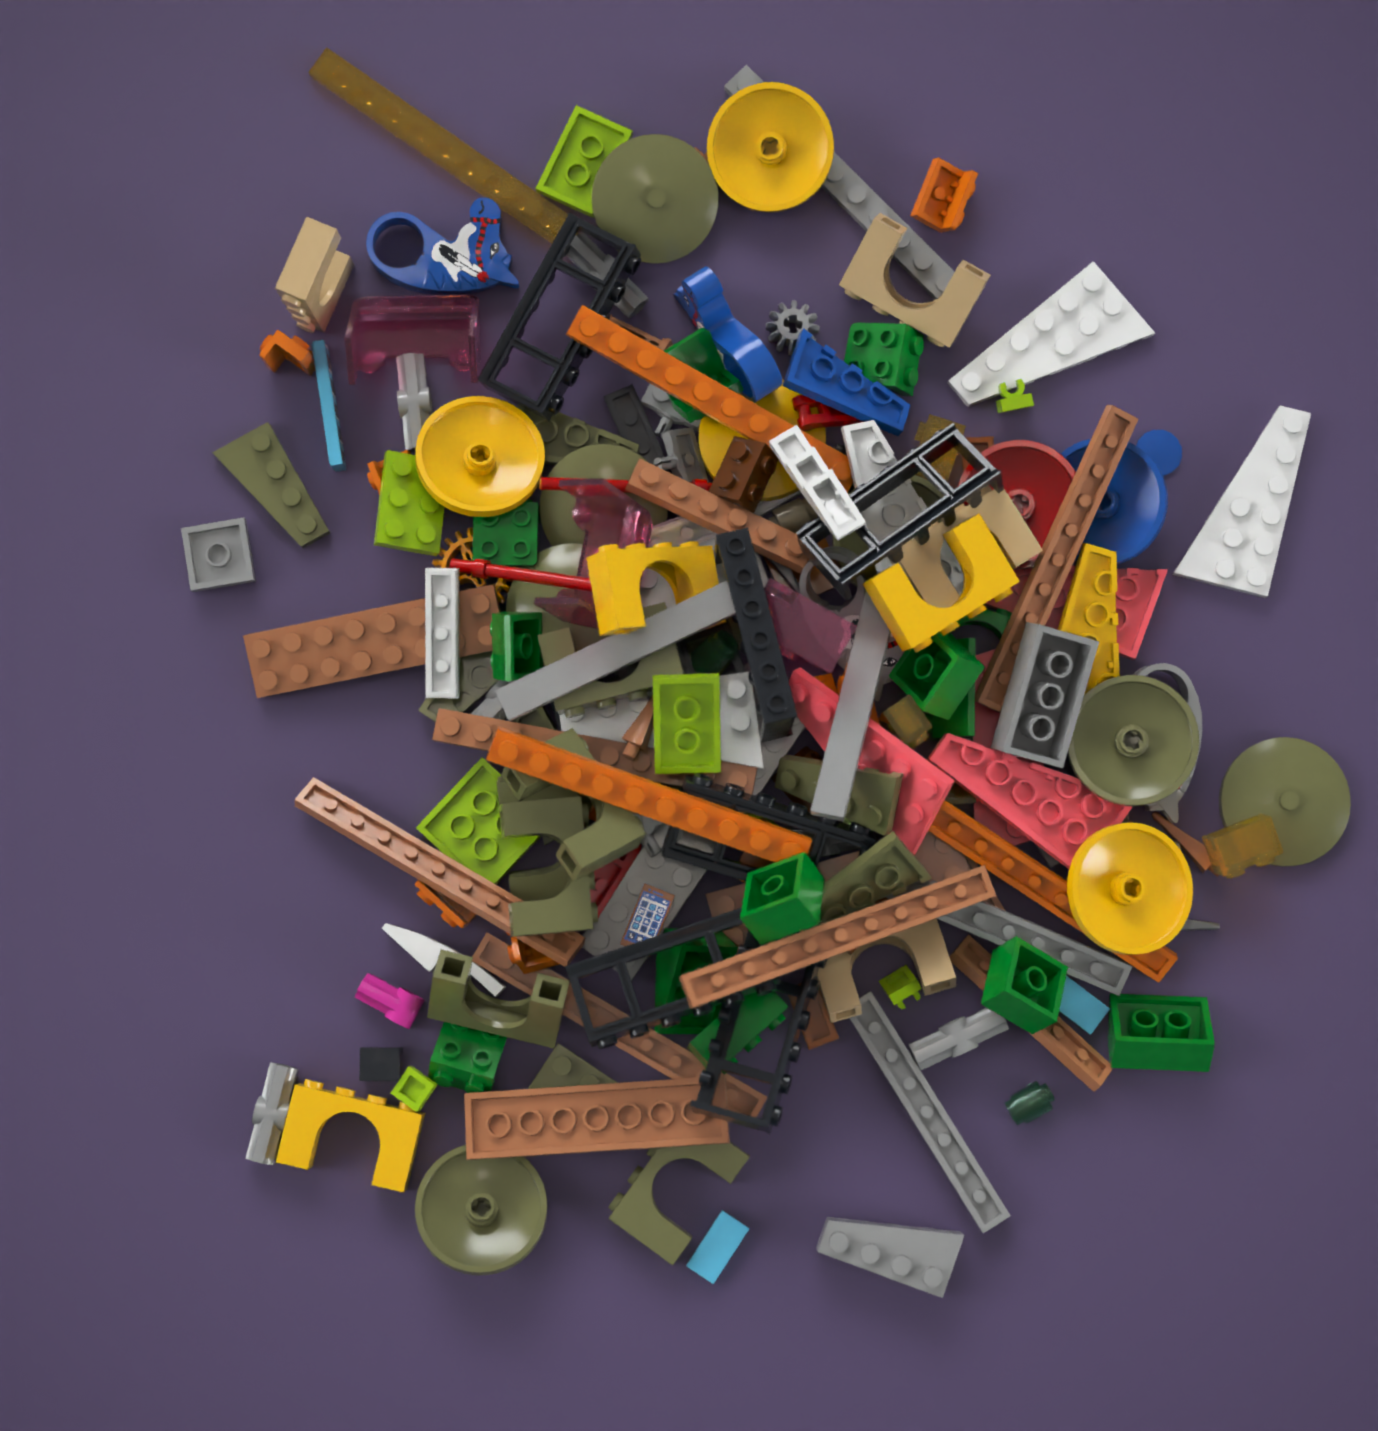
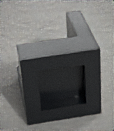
[359,1047,403,1081]

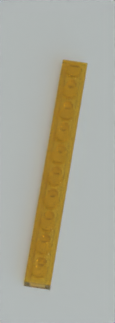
[308,47,579,243]

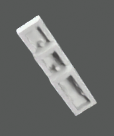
[769,425,866,541]
[382,923,506,997]

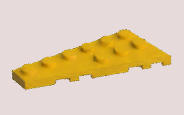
[1057,543,1120,696]

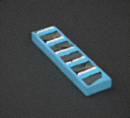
[312,340,347,472]

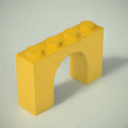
[862,513,1020,652]
[586,541,726,636]
[276,1079,425,1192]

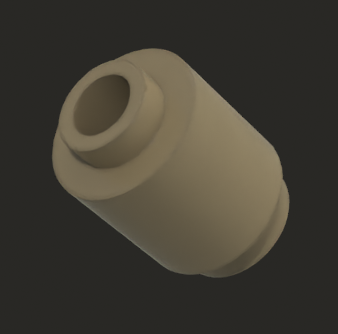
[768,498,817,533]

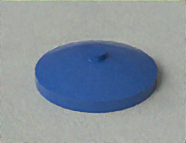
[1061,438,1168,564]

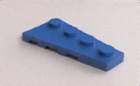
[783,328,911,436]

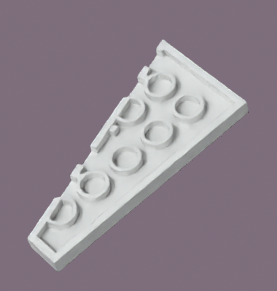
[947,261,1155,407]
[1172,405,1311,598]
[841,420,964,596]
[560,671,764,769]

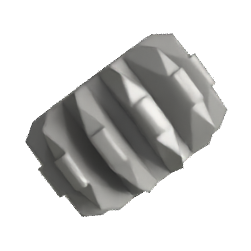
[765,300,820,356]

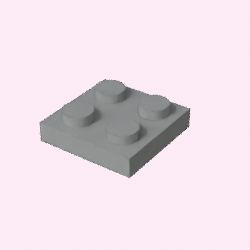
[181,517,256,592]

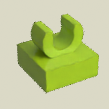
[996,379,1034,413]
[878,965,922,1010]
[391,1066,438,1112]

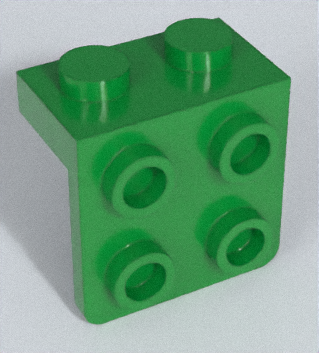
[844,323,924,396]
[664,328,744,423]
[473,499,540,567]
[428,1022,508,1093]

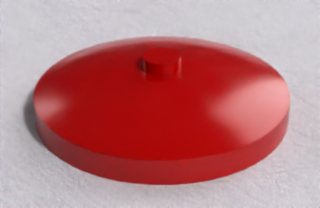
[957,440,1076,569]

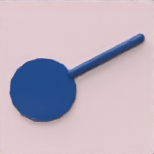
[1136,430,1182,476]

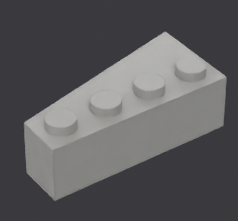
[816,1217,965,1298]

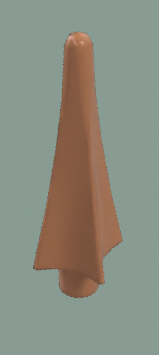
[622,695,654,760]
[1152,812,1226,877]

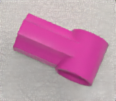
[355,973,425,1029]

